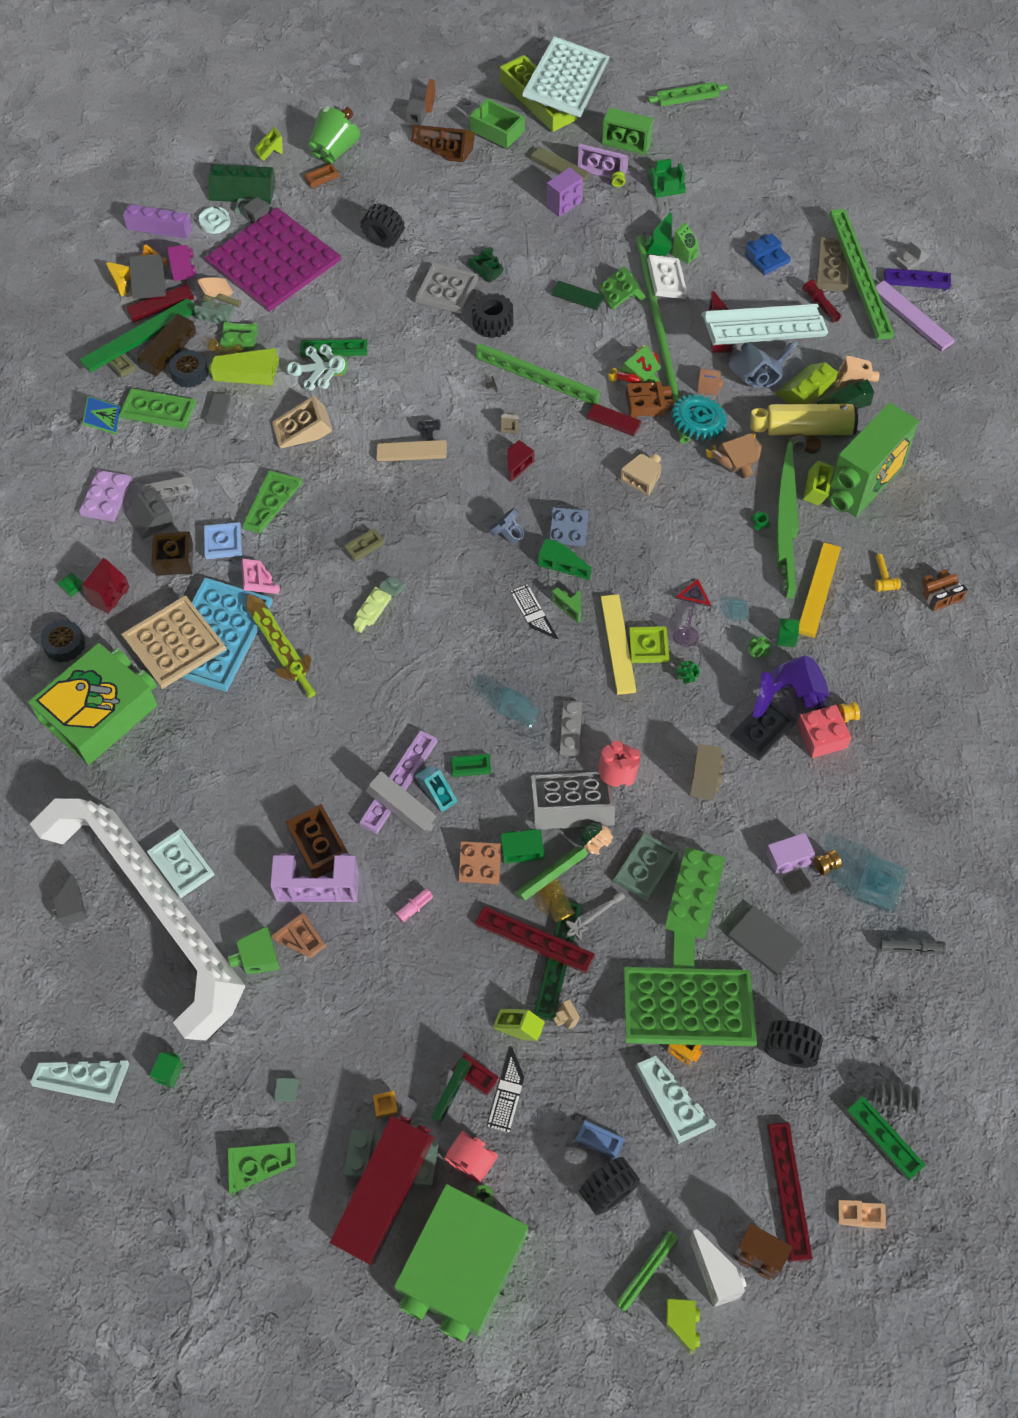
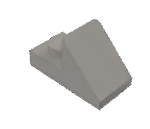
[895,242,930,270]

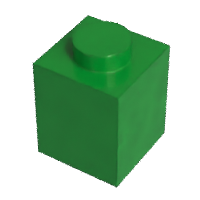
[777,618,799,648]
[149,1052,184,1089]

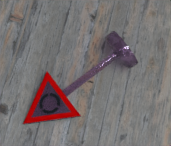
[673,579,711,647]

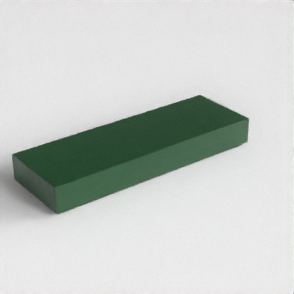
[552,281,604,310]
[431,1058,472,1122]

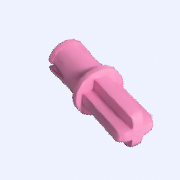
[395,889,433,923]

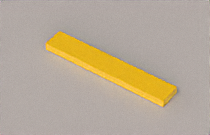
[799,543,841,638]

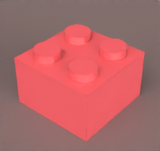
[797,705,852,758]

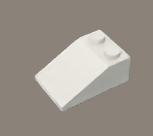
[689,1229,746,1307]

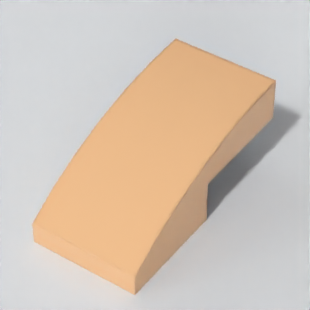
[198,277,233,297]
[839,1200,886,1229]

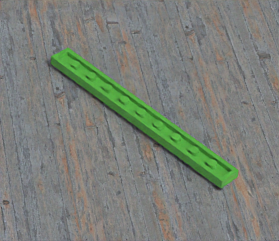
[828,209,895,340]

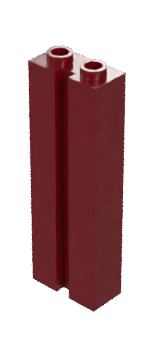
[329,1115,435,1264]

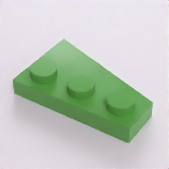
[228,1143,296,1195]

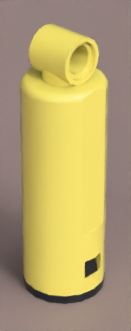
[750,404,858,436]

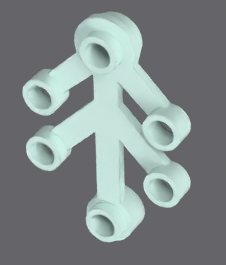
[287,344,345,391]

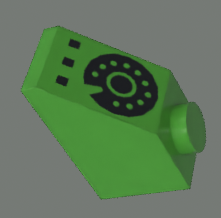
[672,222,699,264]

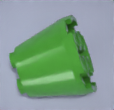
[307,106,361,164]

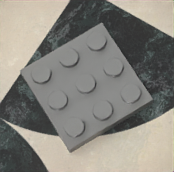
[415,263,479,314]

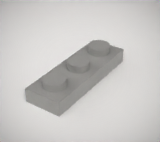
[560,701,582,756]

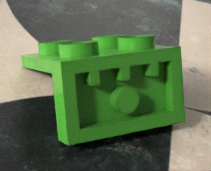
[599,266,646,309]

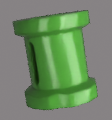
[473,1185,494,1206]

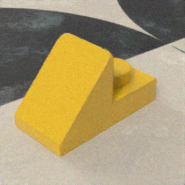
[106,262,131,296]

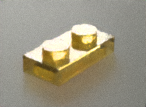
[541,878,574,923]

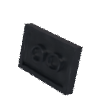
[729,701,797,761]

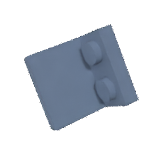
[550,507,589,547]

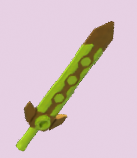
[246,594,316,698]

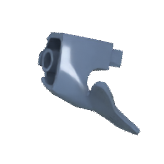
[728,342,799,388]

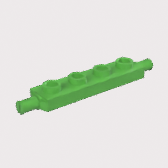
[648,82,728,106]

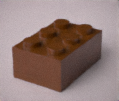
[285,804,348,878]

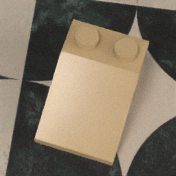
[272,396,333,448]

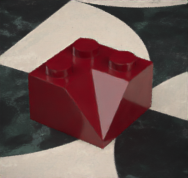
[82,558,130,614]

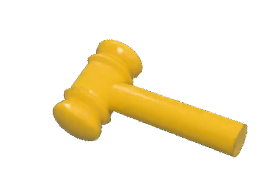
[874,554,901,592]

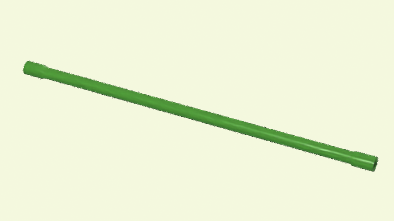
[635,235,690,443]

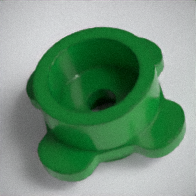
[750,512,771,530]

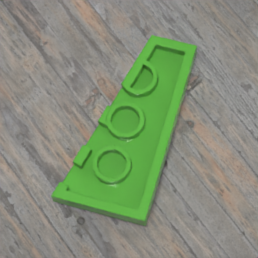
[243,470,303,534]

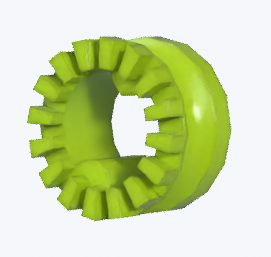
[611,171,626,187]

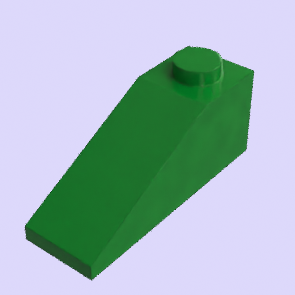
[645,212,672,257]
[538,539,592,580]

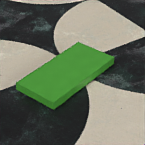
[120,388,196,429]

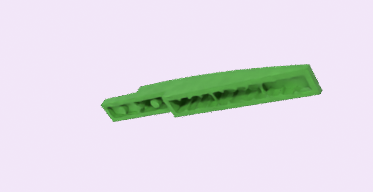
[776,441,799,598]

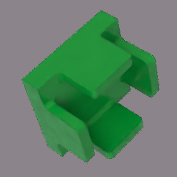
[647,158,686,198]

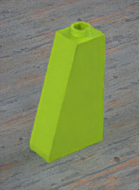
[209,348,279,386]

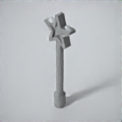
[565,891,625,941]

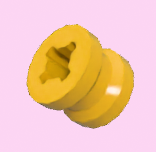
[838,701,860,723]

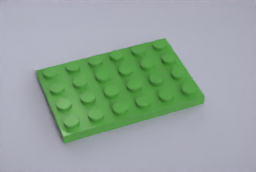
[624,967,757,1046]

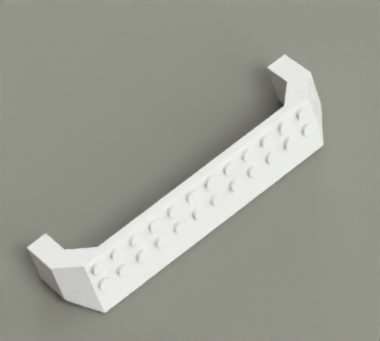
[30,799,245,1041]

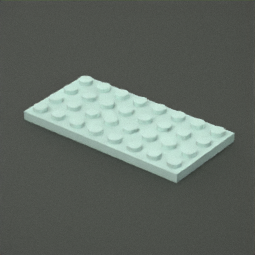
[523,36,610,117]

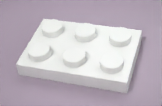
[647,255,688,299]

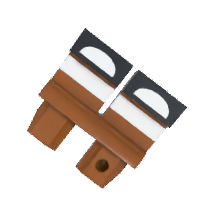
[921,569,968,611]

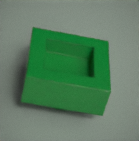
[58,572,83,597]

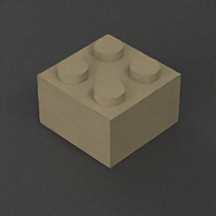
[690,744,725,800]

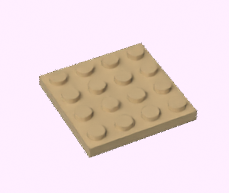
[122,595,227,689]

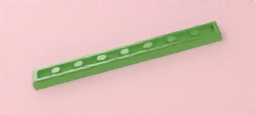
[476,343,600,405]

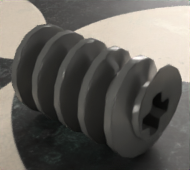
[871,1079,921,1114]

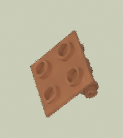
[459,841,502,884]

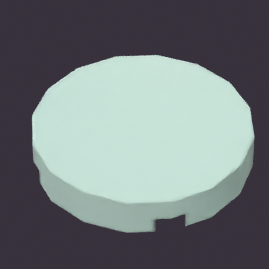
[199,207,231,234]

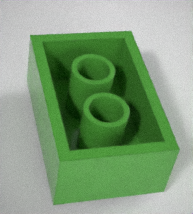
[602,107,654,155]

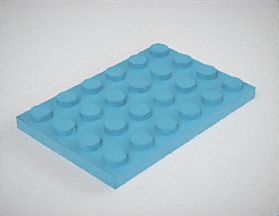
[181,578,273,692]

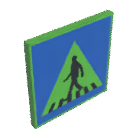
[82,396,122,434]

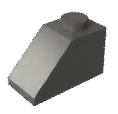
[52,875,87,926]

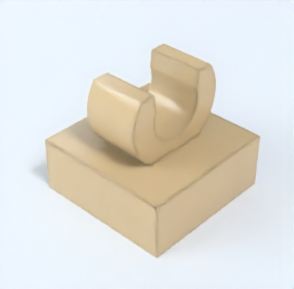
[553,1000,580,1029]

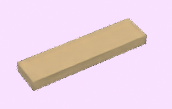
[377,440,447,462]

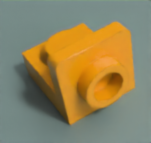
[667,1044,703,1066]

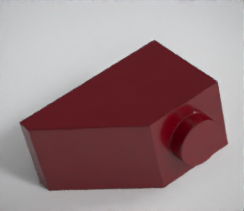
[507,440,534,482]

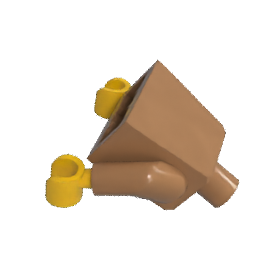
[706,433,762,479]

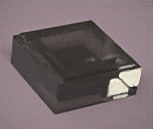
[782,868,811,896]

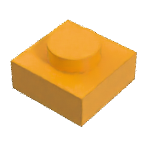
[373,1091,398,1119]

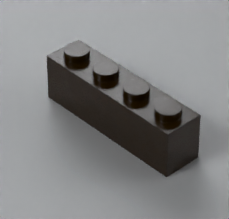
[137,314,196,376]

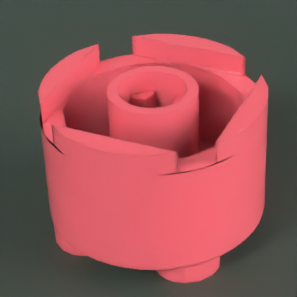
[598,741,640,787]
[445,1131,498,1183]

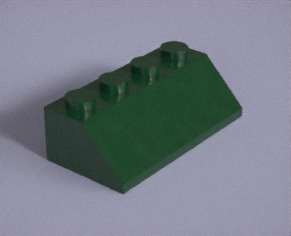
[209,164,276,204]

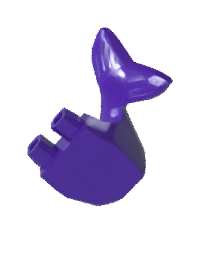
[752,655,830,718]

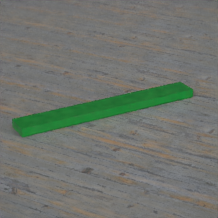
[79,298,195,373]

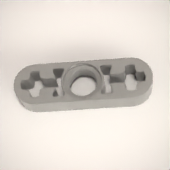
[141,477,194,498]

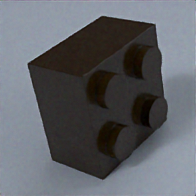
[151,531,193,576]

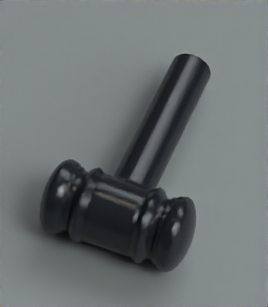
[417,418,441,441]

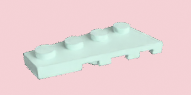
[635,1056,716,1144]
[30,1060,129,1103]

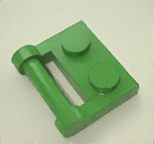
[220,321,258,350]

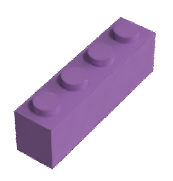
[123,204,192,239]

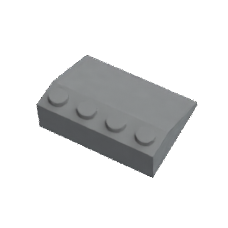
[531,772,615,830]

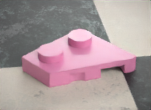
[241,559,280,594]

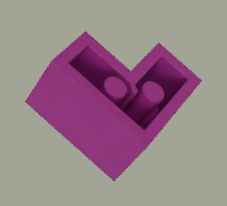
[167,245,196,281]

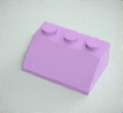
[578,144,628,180]

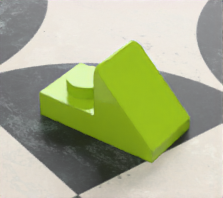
[254,126,283,161]

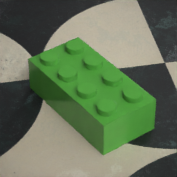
[665,847,726,939]

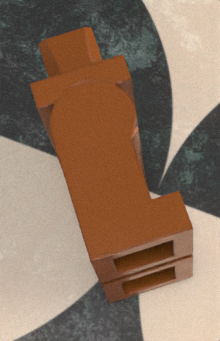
[626,381,674,419]

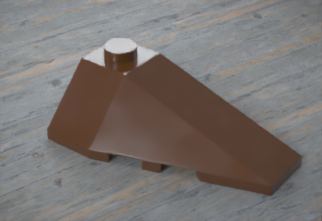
[411,124,475,163]

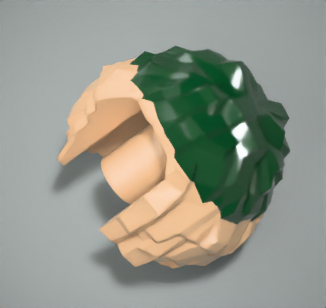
[580,823,613,855]

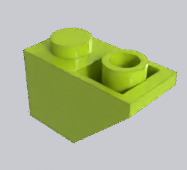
[666,1299,700,1354]

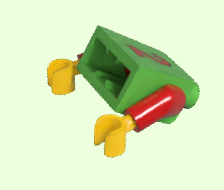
[608,345,661,384]

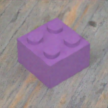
[546,168,583,217]

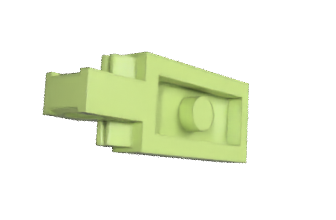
[353,587,391,633]

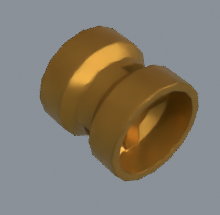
[814,849,842,876]

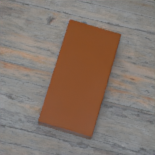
[425,79,436,113]
[304,163,339,188]

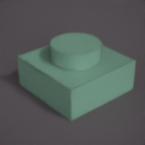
[379,576,405,597]

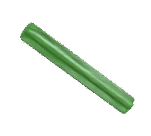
[616,1231,678,1311]

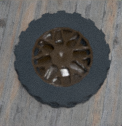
[169,350,208,388]
[41,620,85,662]

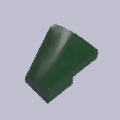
[467,247,504,283]

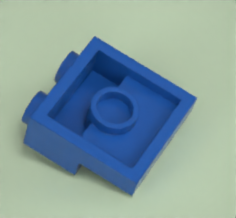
[745,233,791,275]

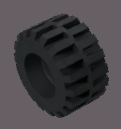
[360,203,405,248]
[472,293,514,338]
[764,1020,823,1068]
[579,1157,640,1215]

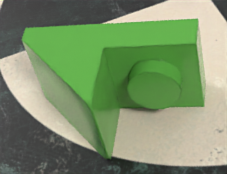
[552,587,581,623]

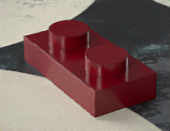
[452,1053,499,1097]

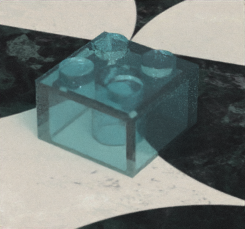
[854,855,909,913]

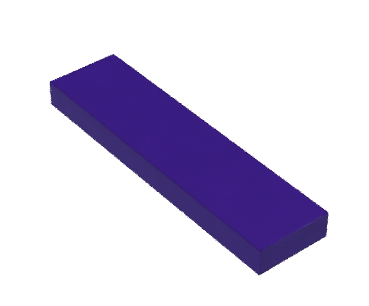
[884,268,951,289]

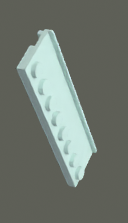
[701,304,828,345]

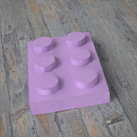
[79,470,132,522]

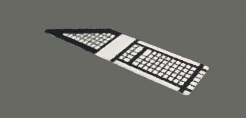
[511,585,558,640]
[488,1047,524,1132]

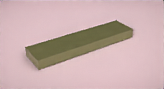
[531,147,590,183]

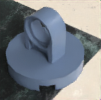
[489,507,524,543]

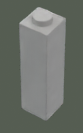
[366,771,437,836]

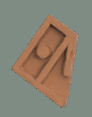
[271,913,327,958]

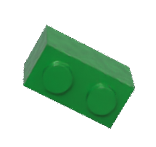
[501,828,544,864]

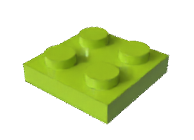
[629,626,669,663]

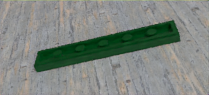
[534,900,582,1022]

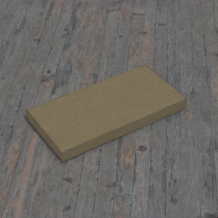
[816,237,851,292]

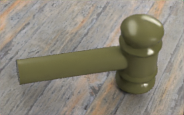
[201,293,242,308]

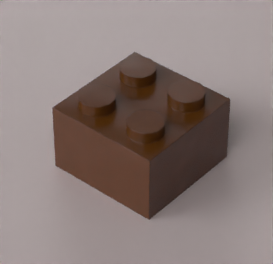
[733,1223,792,1280]

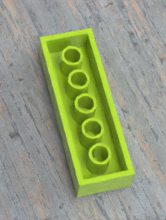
[500,55,577,132]

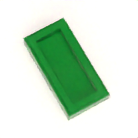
[451,754,491,777]

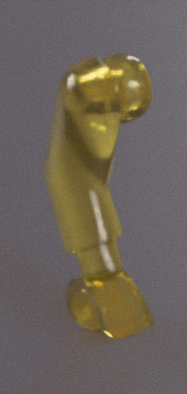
[208,338,243,355]

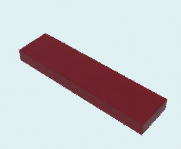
[126,285,194,322]

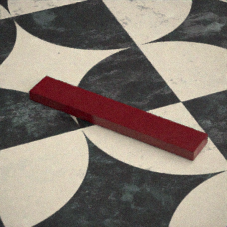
[475,906,595,974]
[767,1122,813,1262]

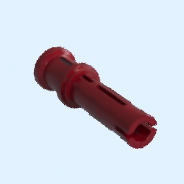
[802,279,842,323]

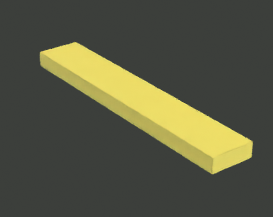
[601,594,636,695]

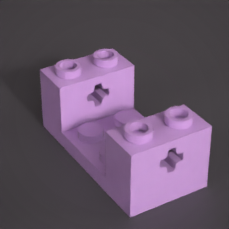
[271,853,359,902]

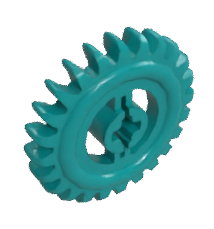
[671,394,727,441]

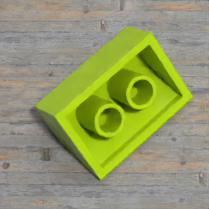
[775,362,838,404]

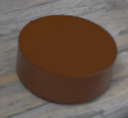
[804,436,822,454]

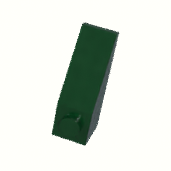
[817,379,874,409]

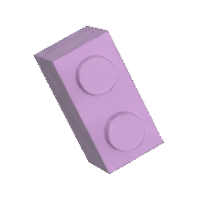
[766,833,815,874]

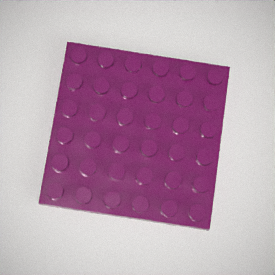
[204,207,341,312]

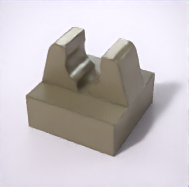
[501,412,519,434]

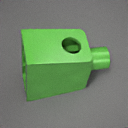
[228,927,280,974]

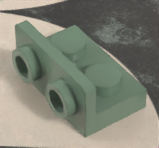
[194,300,234,324]

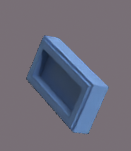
[575,1120,625,1159]

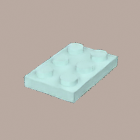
[147,829,214,899]

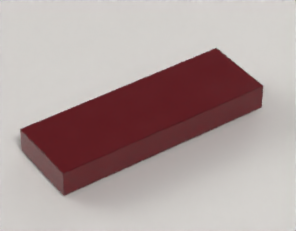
[587,403,641,436]

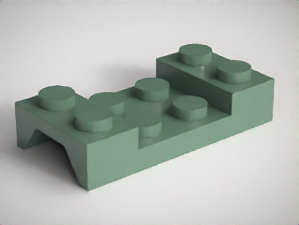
[344,1130,440,1189]

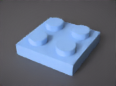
[204,522,242,559]

